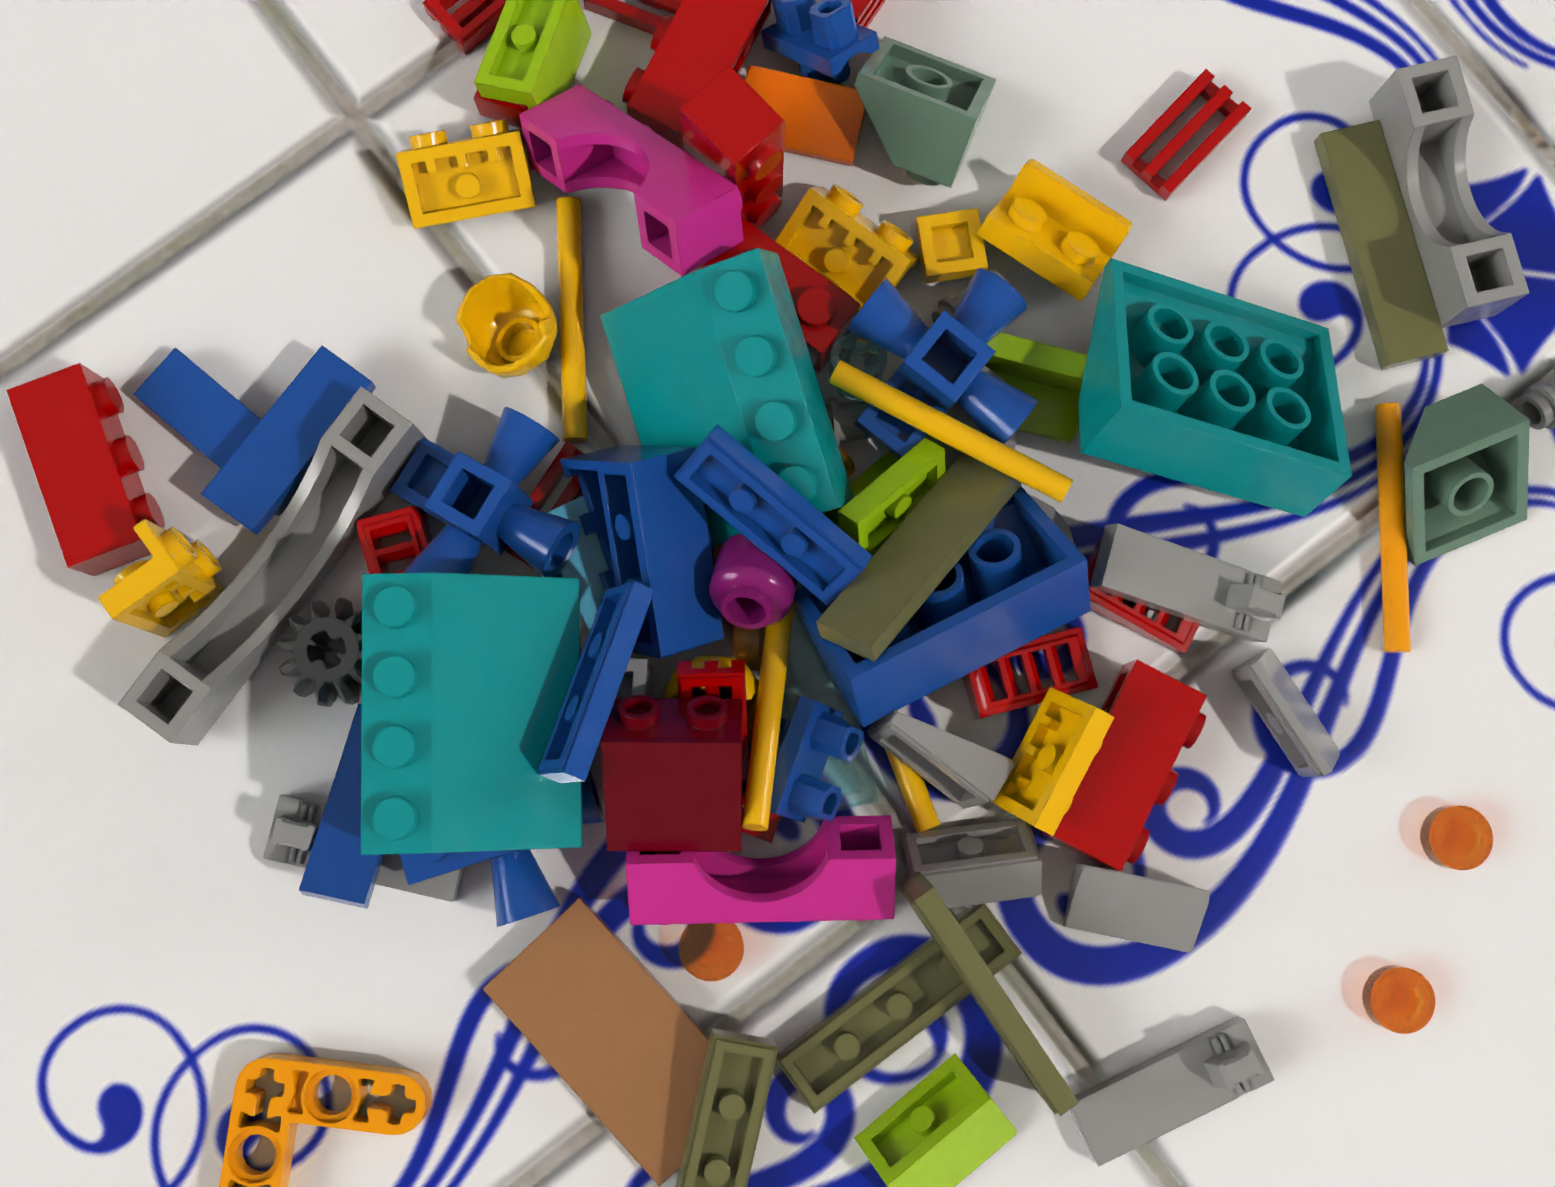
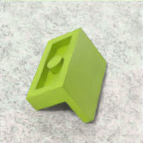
[474,0,591,109]
[985,332,1087,443]
[823,437,946,556]
[854,1053,1017,1187]

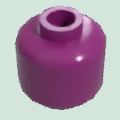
[709,533,798,629]

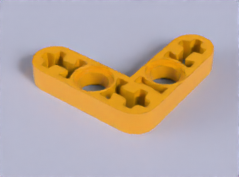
[219,1053,432,1187]

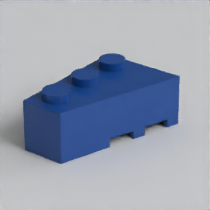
[559,445,724,659]

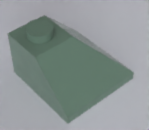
[854,36,996,188]
[1404,384,1530,566]

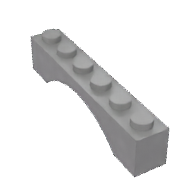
[118,386,428,746]

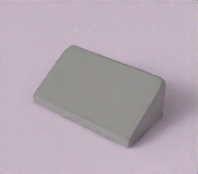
[1232,648,1340,777]
[901,818,1042,908]
[1063,863,1211,953]

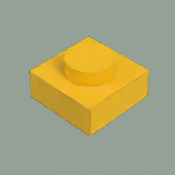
[914,208,988,284]

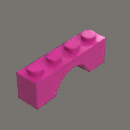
[519,84,744,277]
[625,815,896,925]

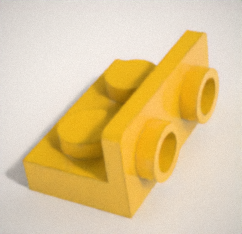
[396,119,537,229]
[977,159,1132,302]
[775,184,920,311]
[97,519,225,638]
[992,687,1115,836]

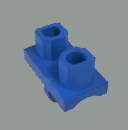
[760,0,879,85]
[749,695,864,823]

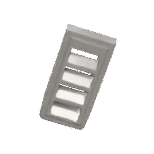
[867,711,1015,809]

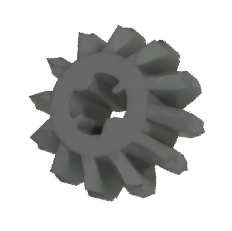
[277,597,362,707]

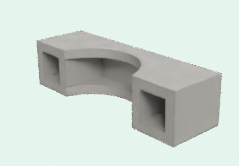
[1369,55,1529,328]

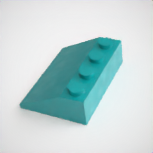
[600,248,854,546]
[1078,258,1352,517]
[361,572,583,855]

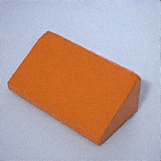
[745,65,866,166]

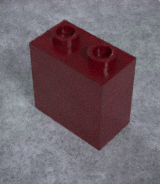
[601,695,743,852]

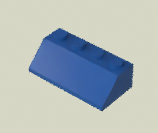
[793,486,1091,727]

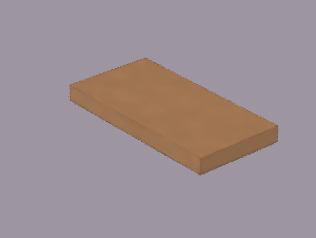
[483,897,709,1187]

